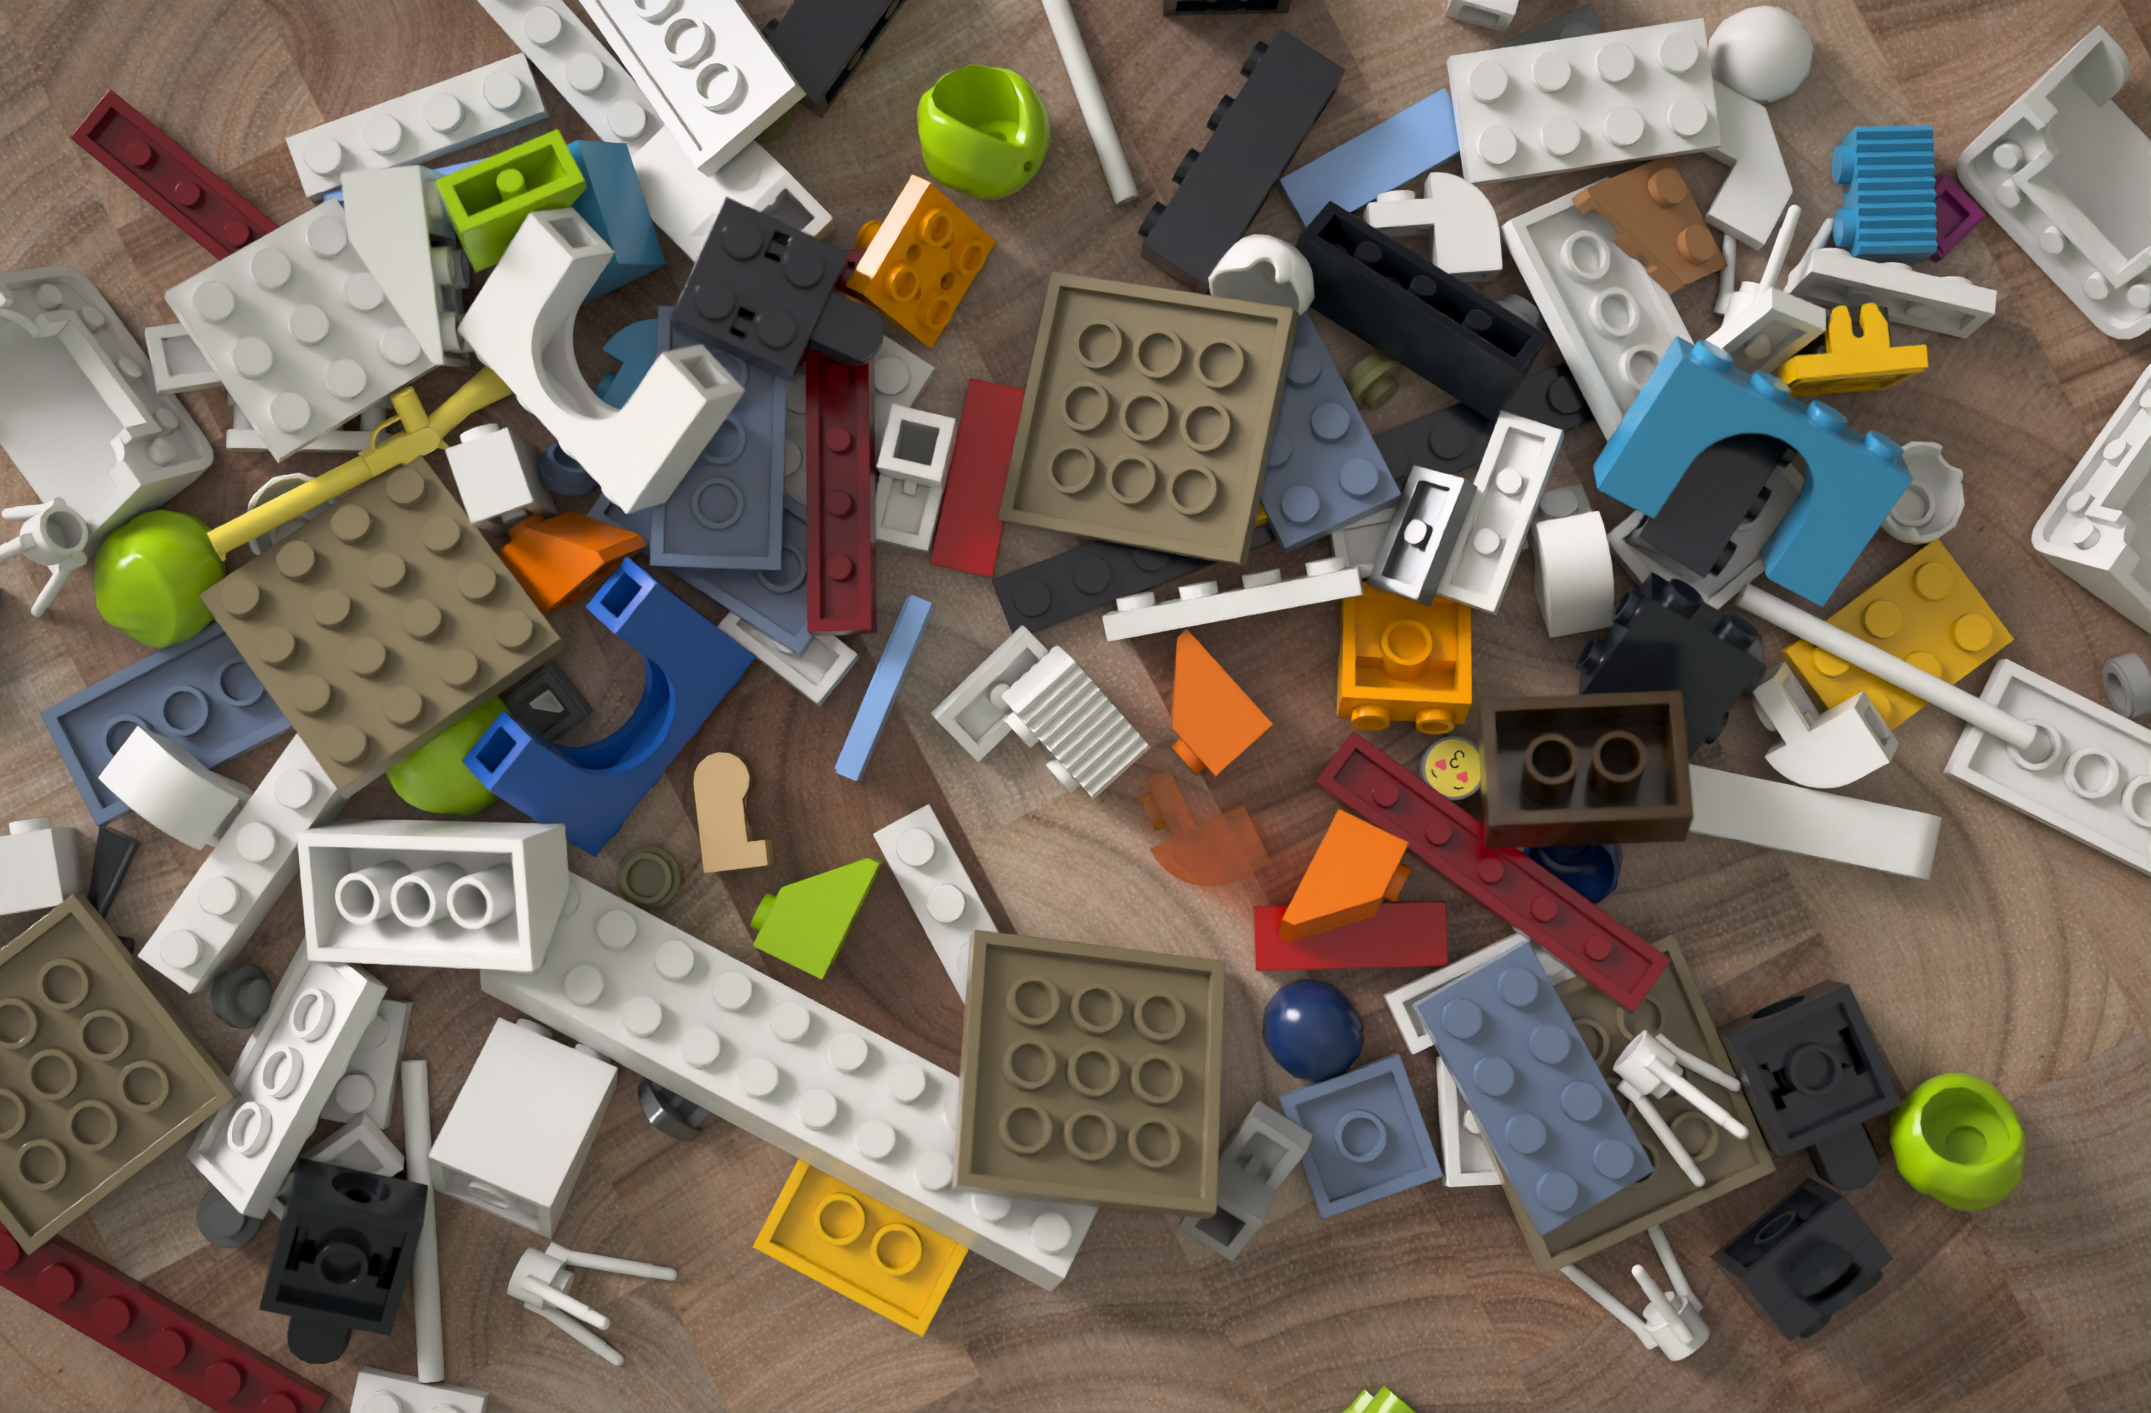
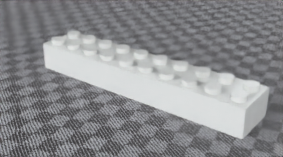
[480,871,1099,1292]

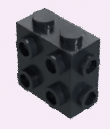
[1576,572,1766,760]

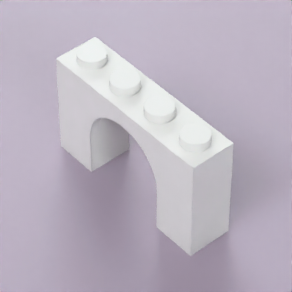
[457,207,745,514]

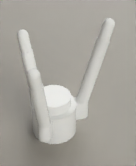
[1713,205,1834,327]
[0,497,88,617]
[1613,1030,1749,1187]
[1559,1224,1711,1361]
[507,1242,677,1366]

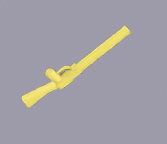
[207,366,514,561]

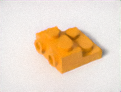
[1337,582,1472,734]

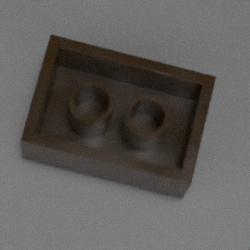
[1477,690,1694,849]

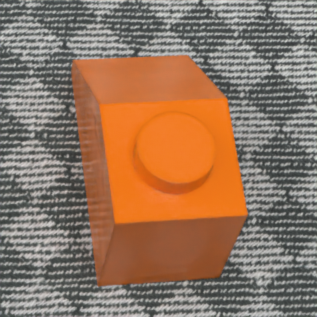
[497,511,647,617]
[1170,629,1273,777]
[1279,809,1412,943]

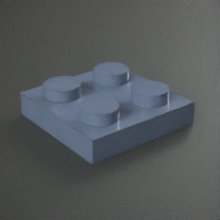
[1277,1053,1443,1220]

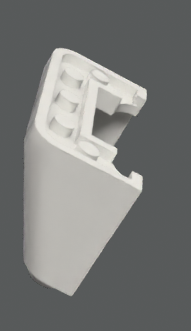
[1956,25,2151,339]
[0,265,214,574]
[2031,363,2151,635]

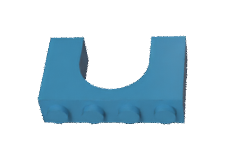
[1593,336,1913,607]

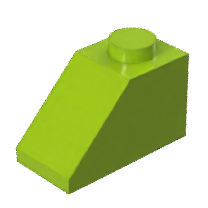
[435,129,587,273]
[750,856,883,980]

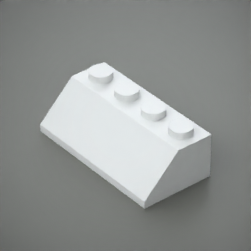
[297,818,570,971]

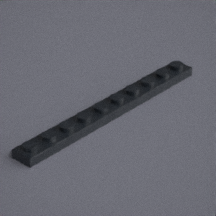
[992,362,1596,634]

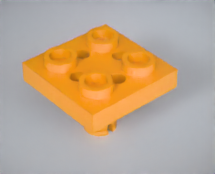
[846,175,996,349]

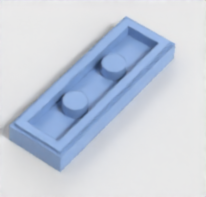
[1278,88,1460,230]
[834,594,935,782]

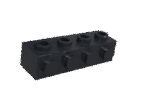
[1138,29,1345,295]
[1295,201,1548,422]

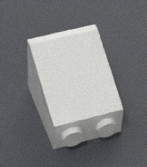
[428,1017,618,1239]

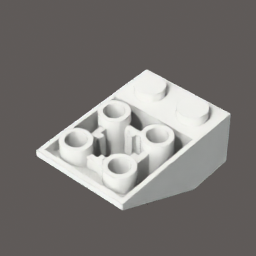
[631,125,836,264]
[340,165,475,367]

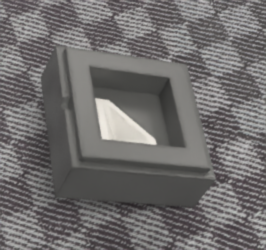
[502,660,594,742]

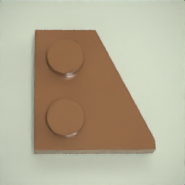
[1572,156,1728,294]

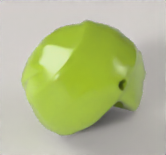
[917,64,1051,200]
[92,510,226,649]
[386,696,512,817]
[1889,1072,2026,1211]

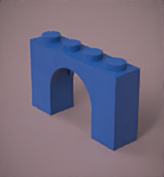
[462,557,756,857]

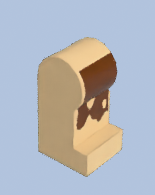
[693,752,774,873]

